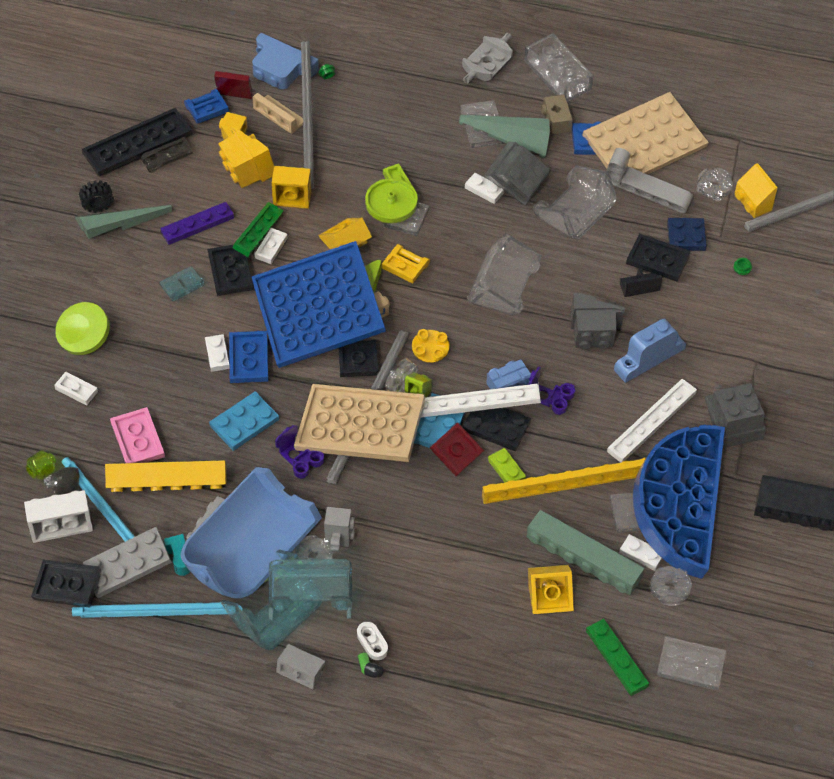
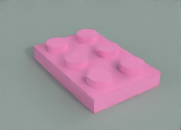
[110,407,165,463]

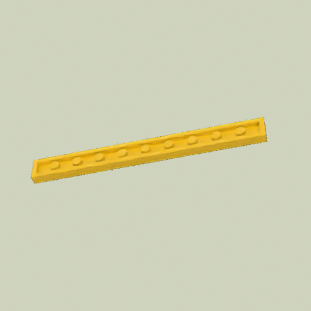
[482,458,646,504]

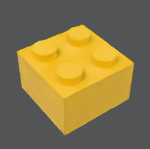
[272,166,311,209]

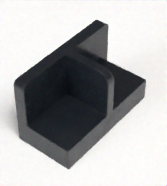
[620,267,662,297]

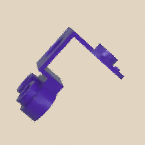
[528,366,575,415]
[275,425,324,479]

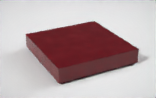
[214,71,253,99]
[430,422,484,476]

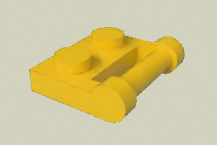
[382,244,430,284]

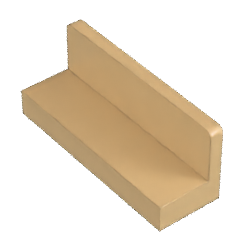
[253,93,303,134]

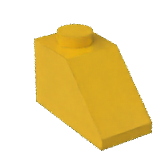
[219,112,247,140]

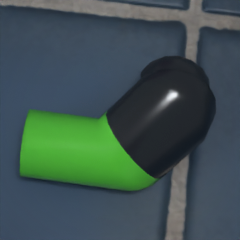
[358,653,384,678]

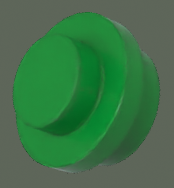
[318,64,335,80]
[733,258,752,275]

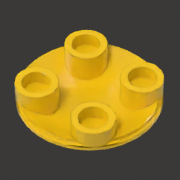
[412,329,449,363]

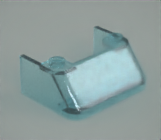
[221,549,322,650]
[268,559,352,619]

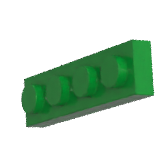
[233,202,284,257]
[586,619,649,696]

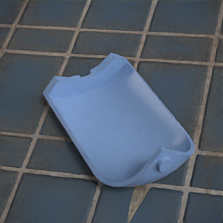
[181,467,322,598]

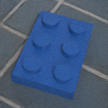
[229,331,268,383]

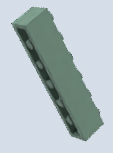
[527,510,645,596]

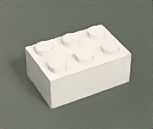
[24,490,93,543]

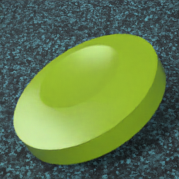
[365,178,418,223]
[56,302,110,355]

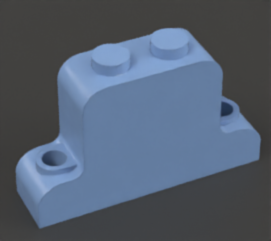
[252,33,319,89]
[614,319,686,383]

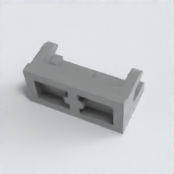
[276,644,325,689]

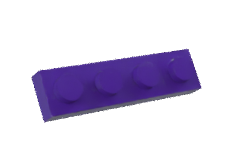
[160,202,234,245]

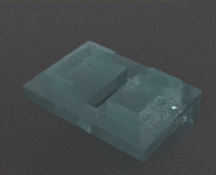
[159,266,205,301]

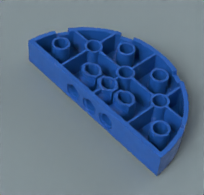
[633,425,725,579]

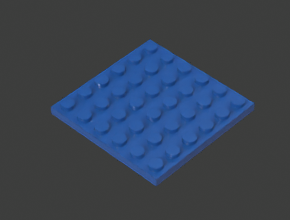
[251,241,386,368]

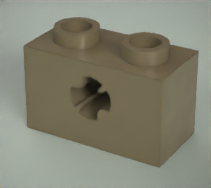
[541,94,573,135]

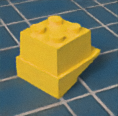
[218,125,274,188]

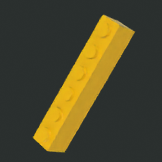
[105,461,227,492]

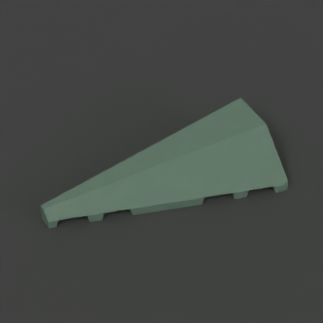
[459,115,550,158]
[75,205,172,239]

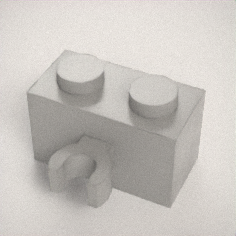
[324,507,355,552]

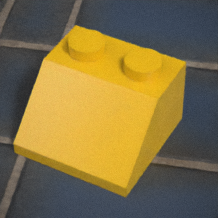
[735,163,777,218]
[318,218,372,249]
[528,565,574,614]

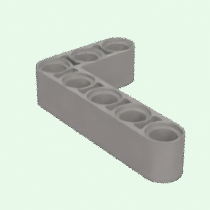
[605,148,693,213]

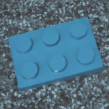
[209,391,279,451]
[414,393,466,448]

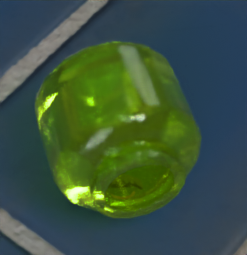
[25,450,56,480]

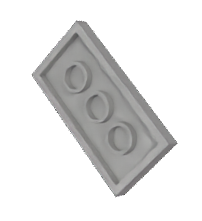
[83,527,172,598]

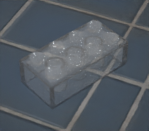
[524,33,593,102]

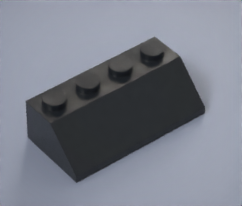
[754,475,834,531]

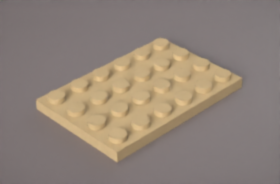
[582,92,709,174]
[294,384,425,462]

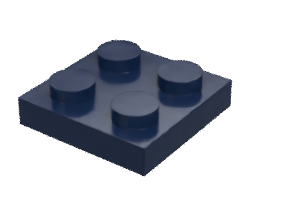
[667,218,706,251]

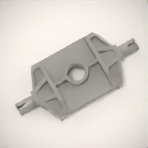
[462,33,513,84]

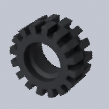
[79,180,114,213]

